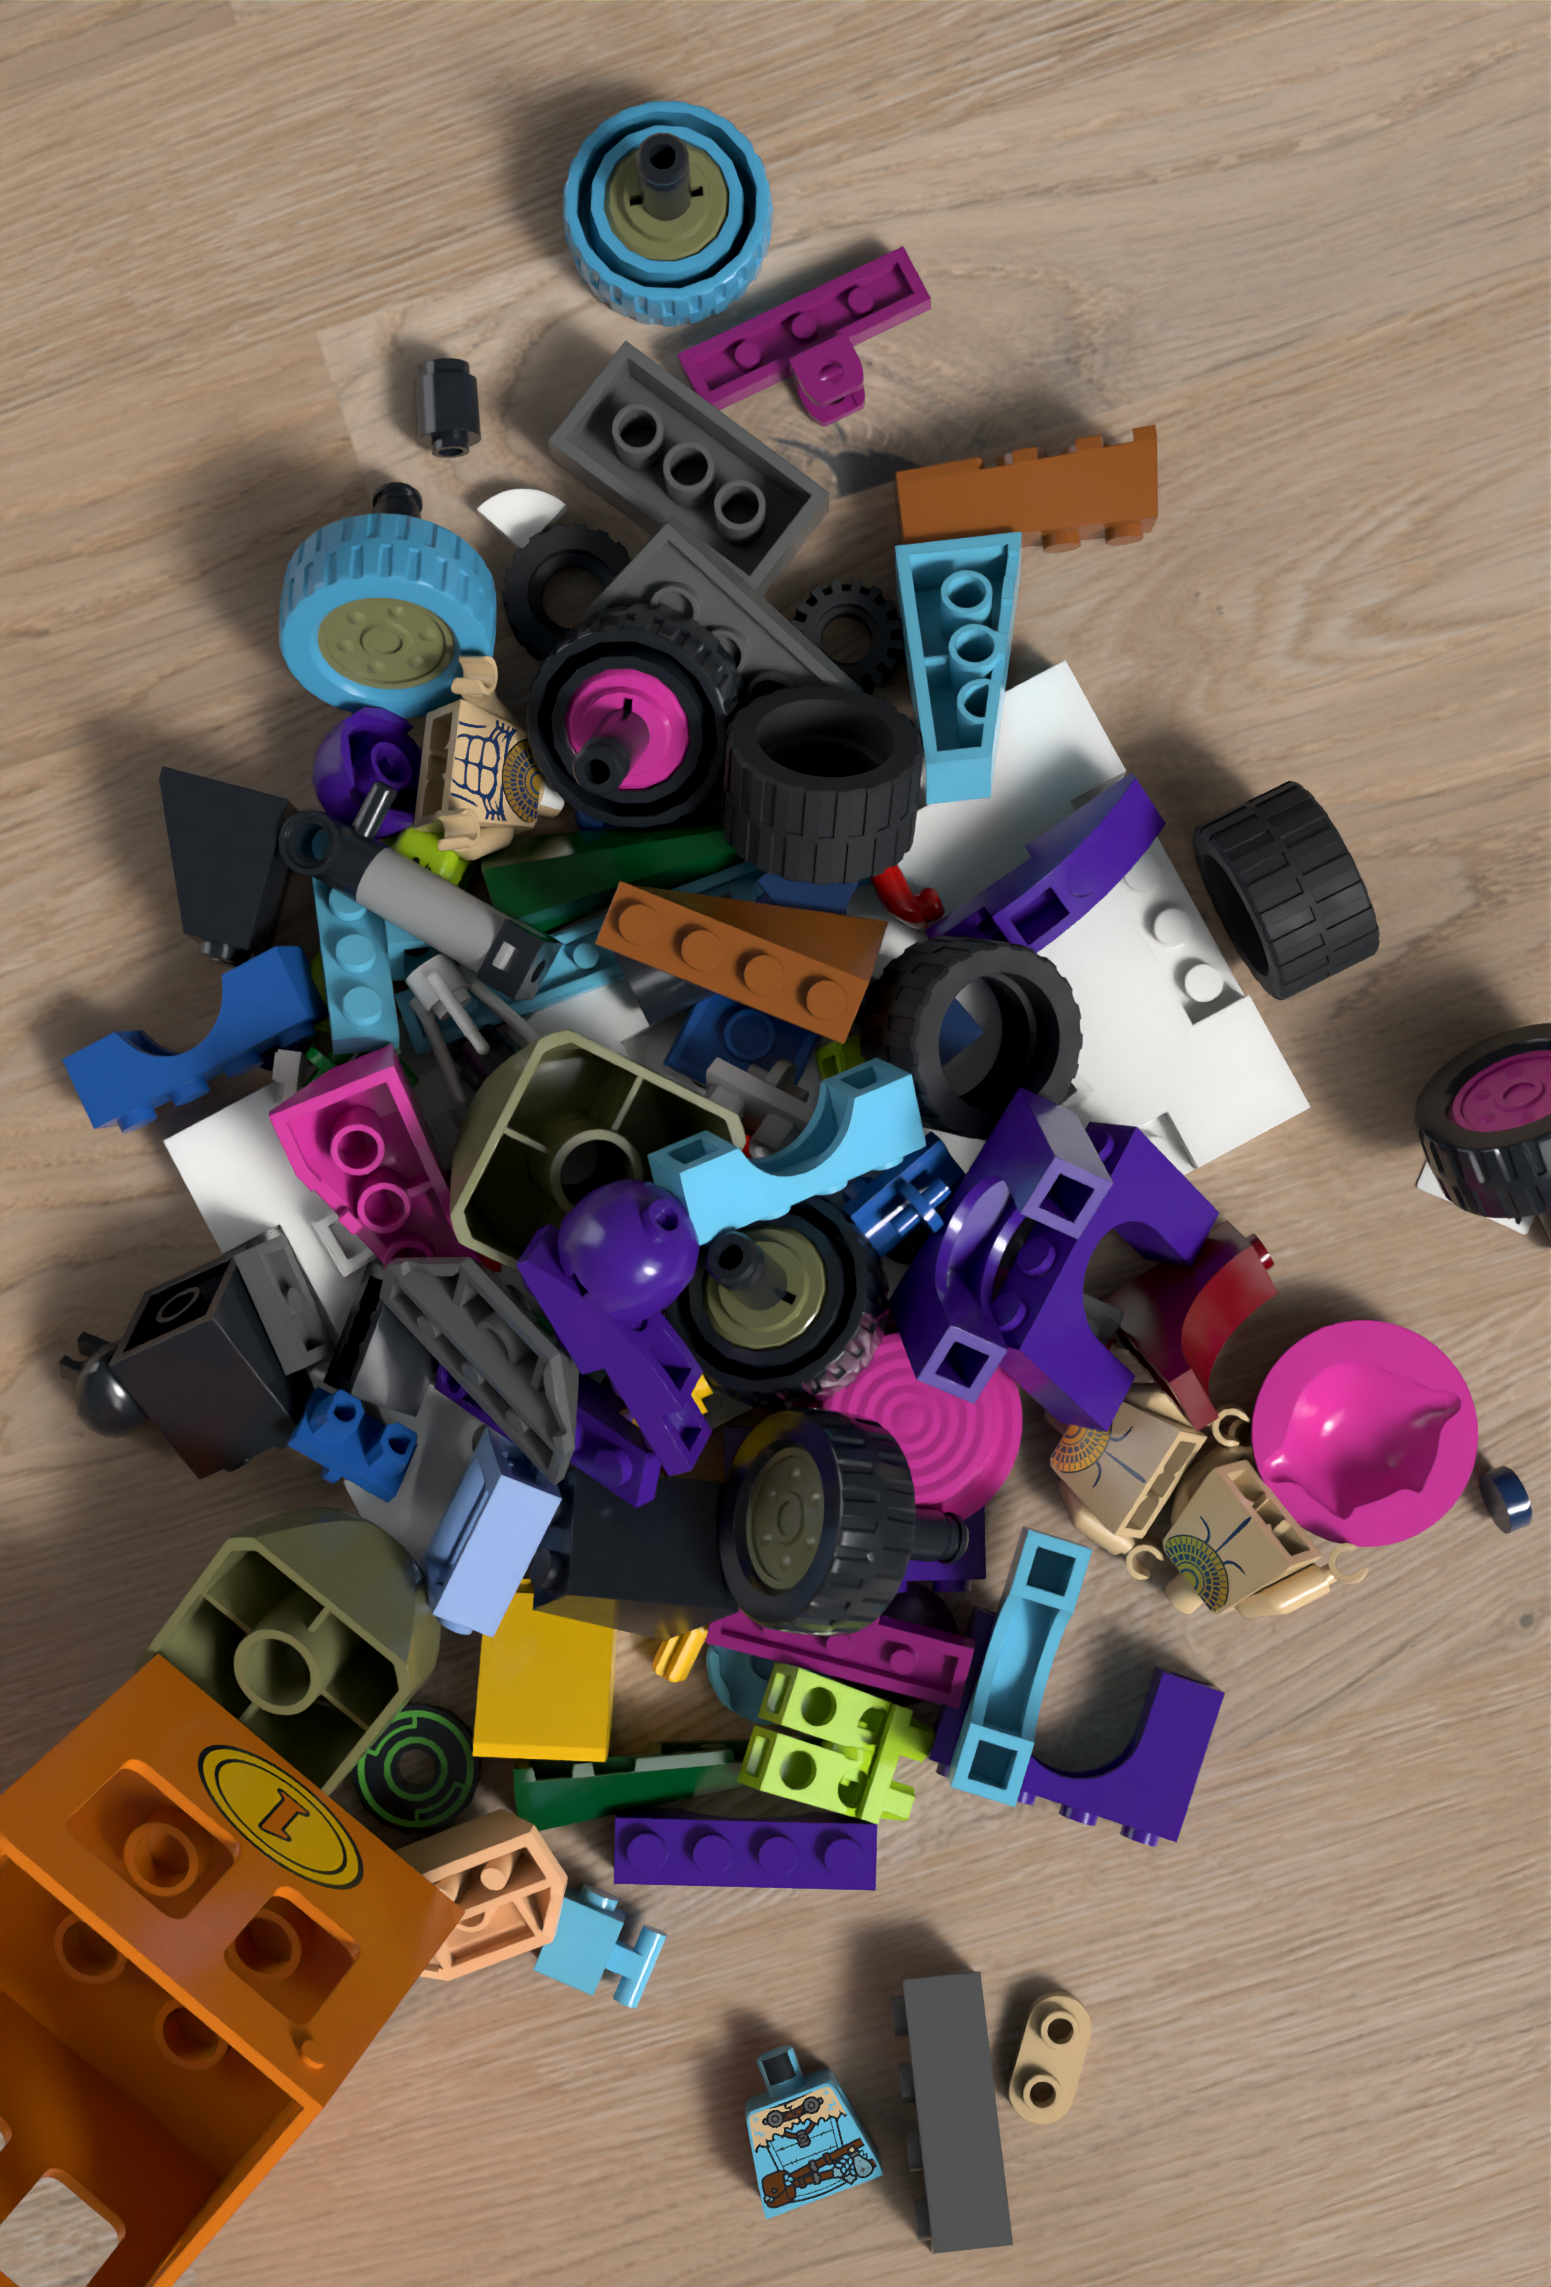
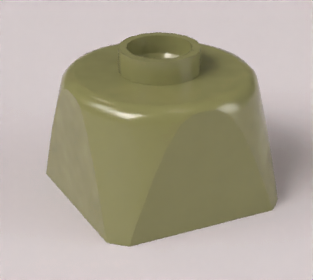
[450,1029,746,1312]
[134,1507,441,1796]

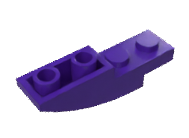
[924,772,1166,953]
[515,1224,712,1476]
[434,1361,661,1508]

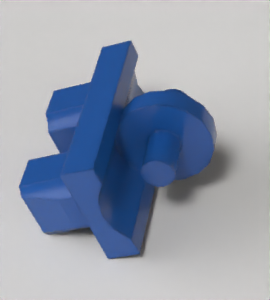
[842,1131,966,1258]
[287,1386,418,1503]

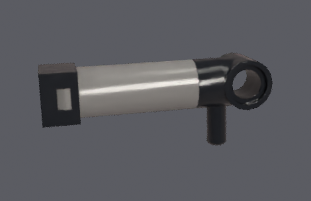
[278,781,563,1000]

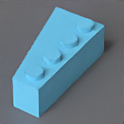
[895,531,1022,805]

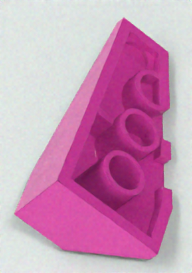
[269,1044,484,1269]

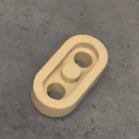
[1007,1991,1092,2125]

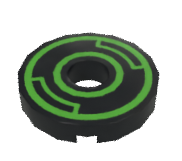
[353,1703,481,1833]

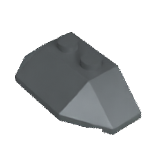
[379,1257,579,1486]

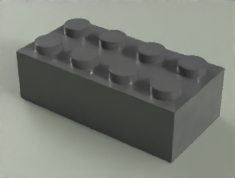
[548,340,830,597]

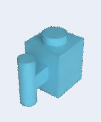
[533,1884,667,2008]

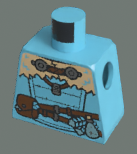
[745,2045,883,2220]

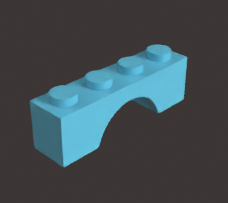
[648,1058,926,1246]
[947,1526,1093,1807]

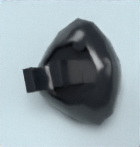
[59,1331,150,1438]

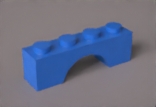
[62,946,329,1134]

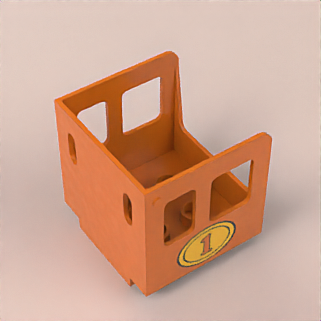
[0,1653,466,2287]

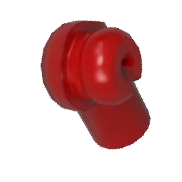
[869,864,945,930]

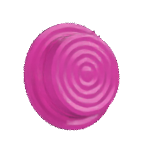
[807,1310,1022,1520]
[1251,1320,1478,1547]

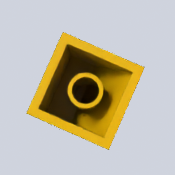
[473,1576,617,1762]

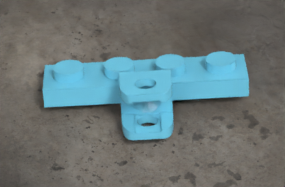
[310,831,442,1055]

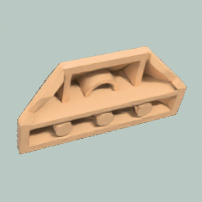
[395,1809,568,1981]

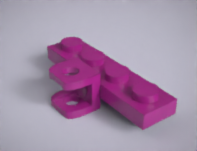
[677,246,931,427]
[705,1608,976,1709]

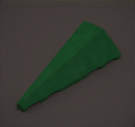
[481,819,745,932]
[513,1737,823,1832]

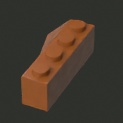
[894,424,1158,553]
[595,881,889,1044]

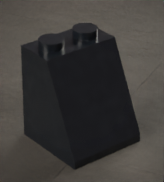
[159,766,299,968]
[108,1245,315,1480]
[530,1468,739,1641]

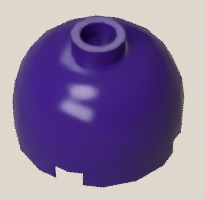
[312,707,423,839]
[557,1179,700,1322]

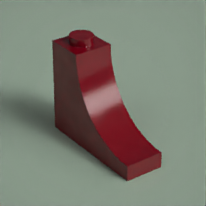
[1102,1220,1278,1432]

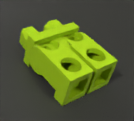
[737,1661,935,1824]

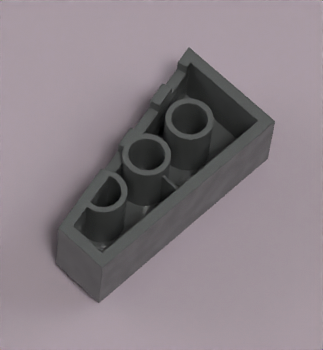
[891,1971,1013,2254]

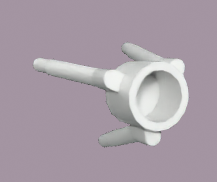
[405,953,543,1106]

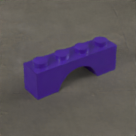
[614,1808,877,1891]

